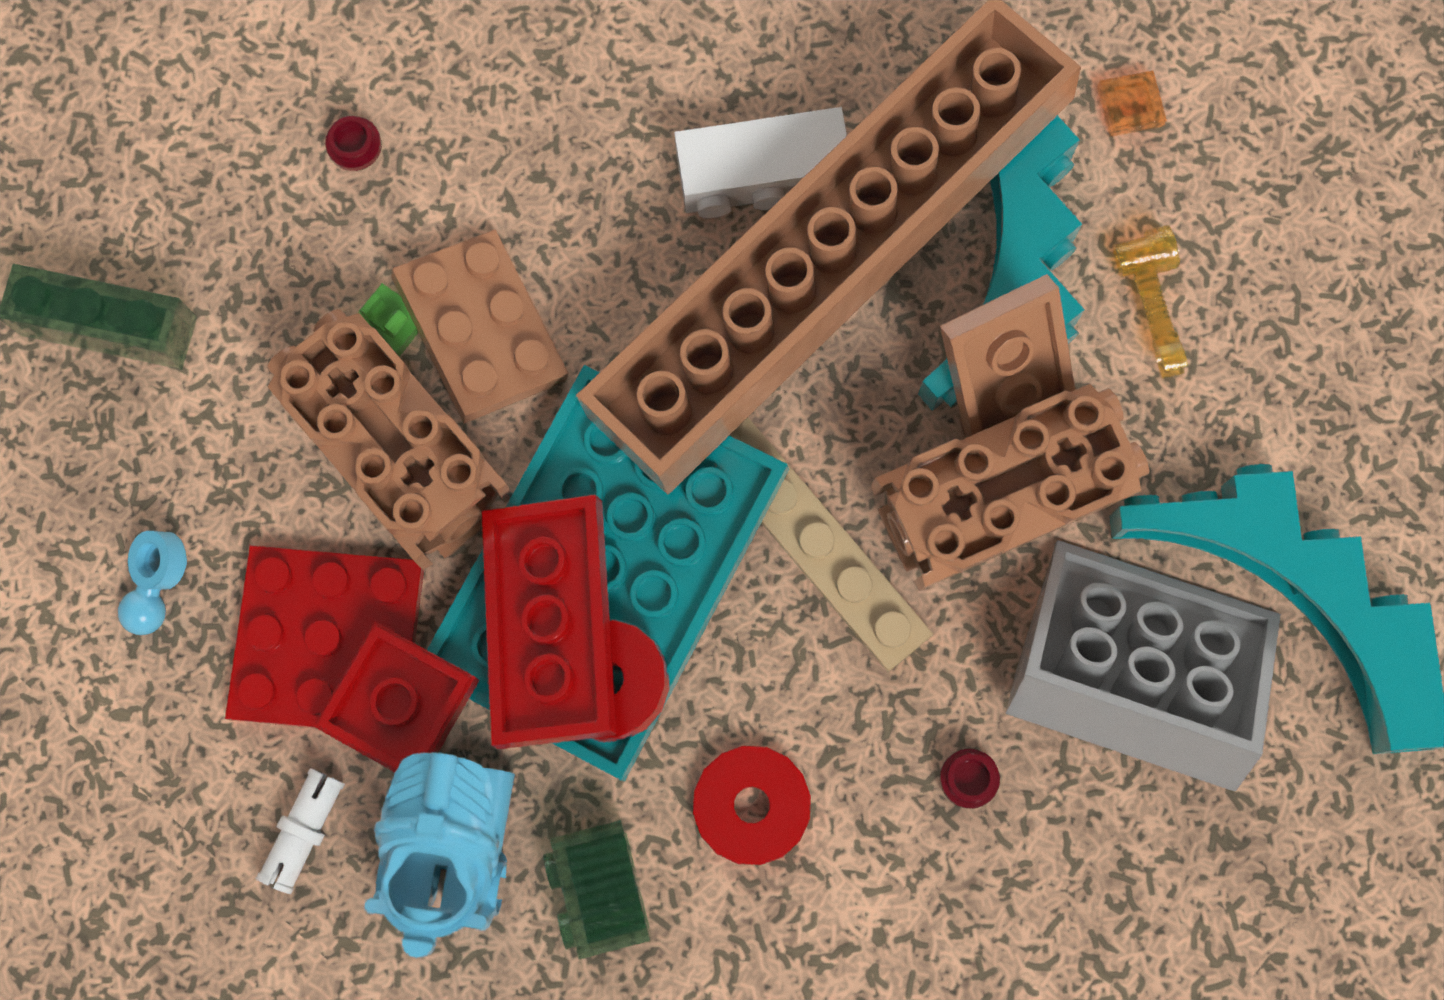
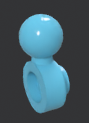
[118,531,187,635]

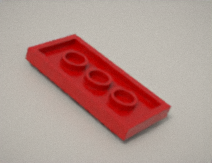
[482,494,617,749]

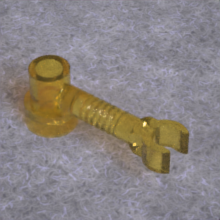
[1113,225,1188,379]

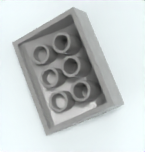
[1006,540,1281,792]

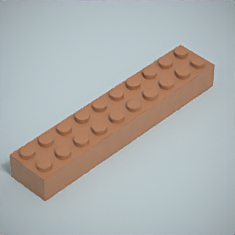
[576,0,1081,495]

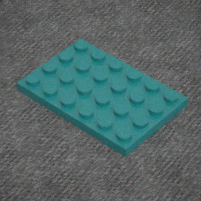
[427,365,790,782]

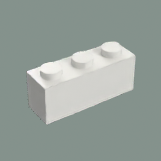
[674,107,847,218]

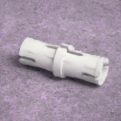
[256,768,345,894]

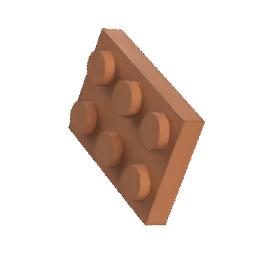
[391,229,569,424]
[940,274,1075,438]

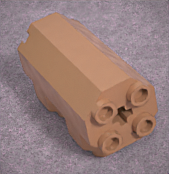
[267,309,512,570]
[871,384,1149,591]

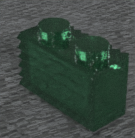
[543,820,653,960]

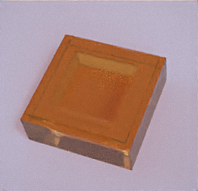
[1097,70,1167,137]

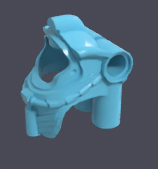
[364,753,515,958]

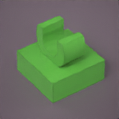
[358,283,418,357]

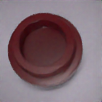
[325,116,382,171]
[940,748,1000,809]

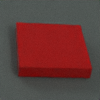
[313,622,480,773]

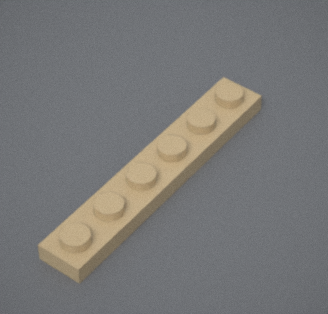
[729,417,933,673]

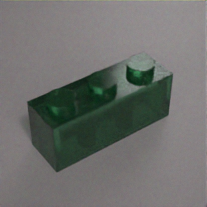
[0,263,197,370]

